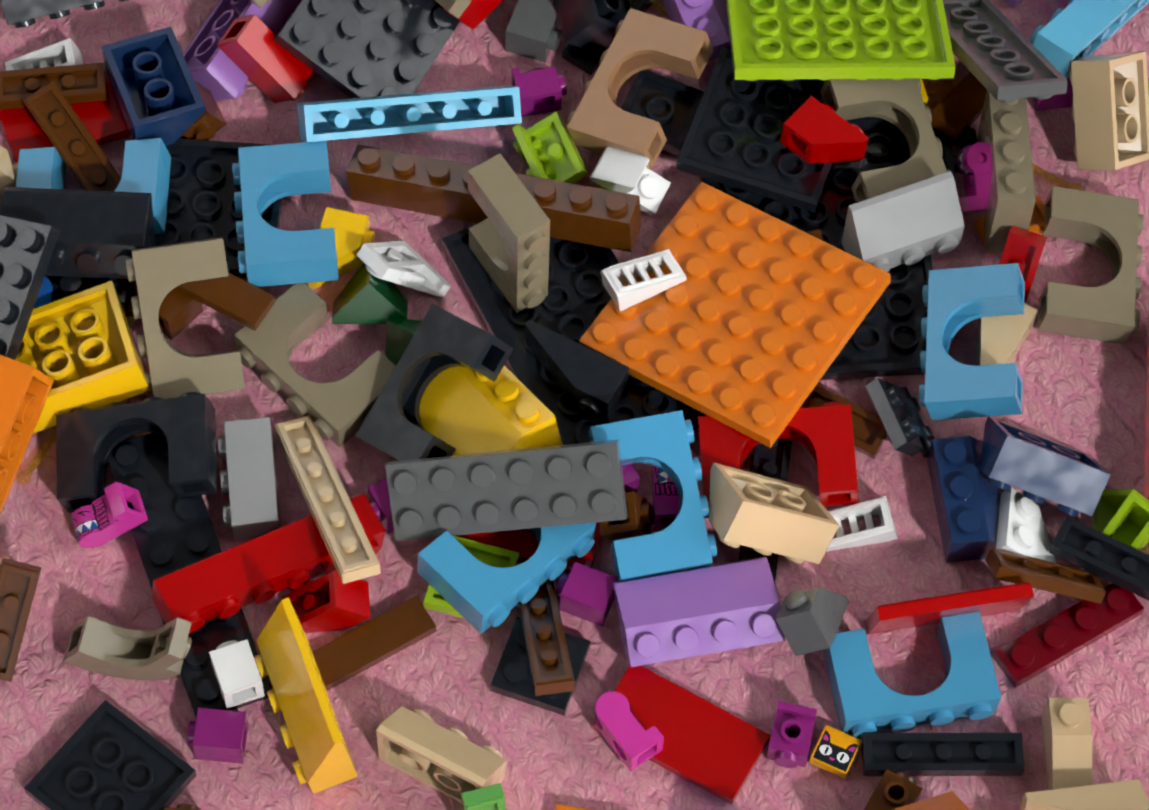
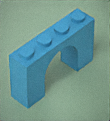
[16,138,171,234]
[232,141,339,287]
[919,263,1025,420]
[588,410,717,582]
[417,522,596,634]
[823,611,1001,738]

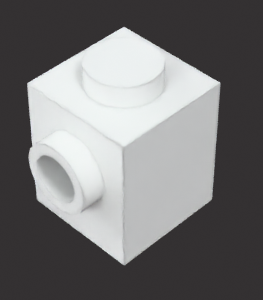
[209,639,265,709]

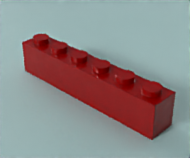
[152,493,386,634]

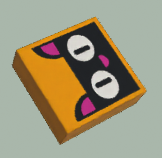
[809,725,862,779]

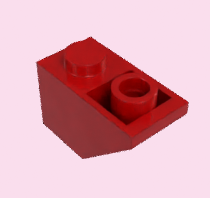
[780,96,869,164]

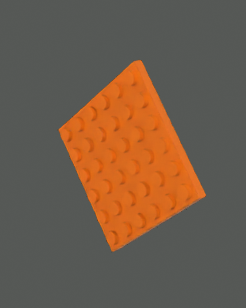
[579,182,891,448]

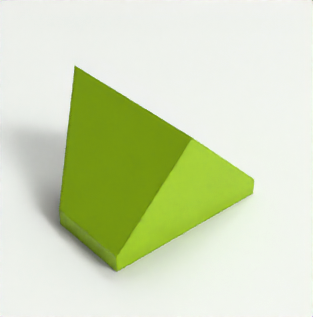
[1093,489,1149,551]

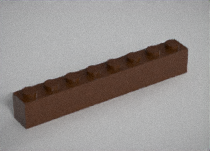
[346,144,642,252]

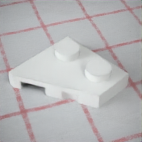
[357,240,451,297]
[996,487,1056,563]

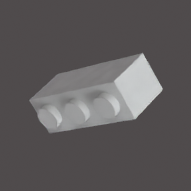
[218,417,280,541]

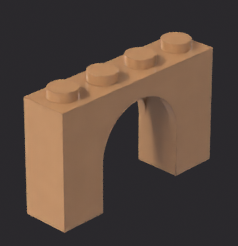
[567,8,714,170]

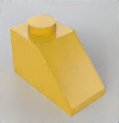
[308,207,375,289]

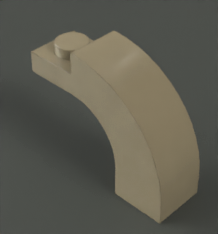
[63,616,192,680]

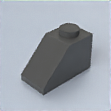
[505,0,562,63]
[775,588,849,656]

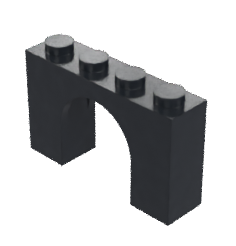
[356,304,513,461]
[56,392,217,513]

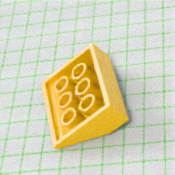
[16,280,150,434]
[419,366,563,456]
[254,597,358,794]

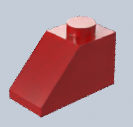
[281,571,370,633]

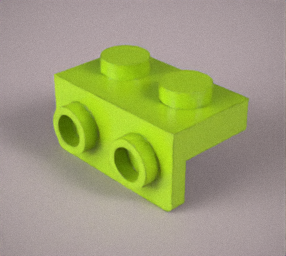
[512,112,589,184]

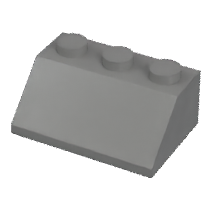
[841,171,965,272]

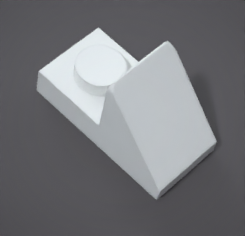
[590,147,671,216]

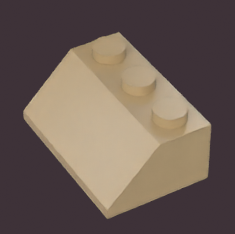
[1069,51,1149,170]
[709,463,839,564]
[376,706,506,803]

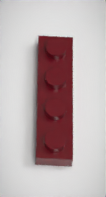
[993,583,1144,688]

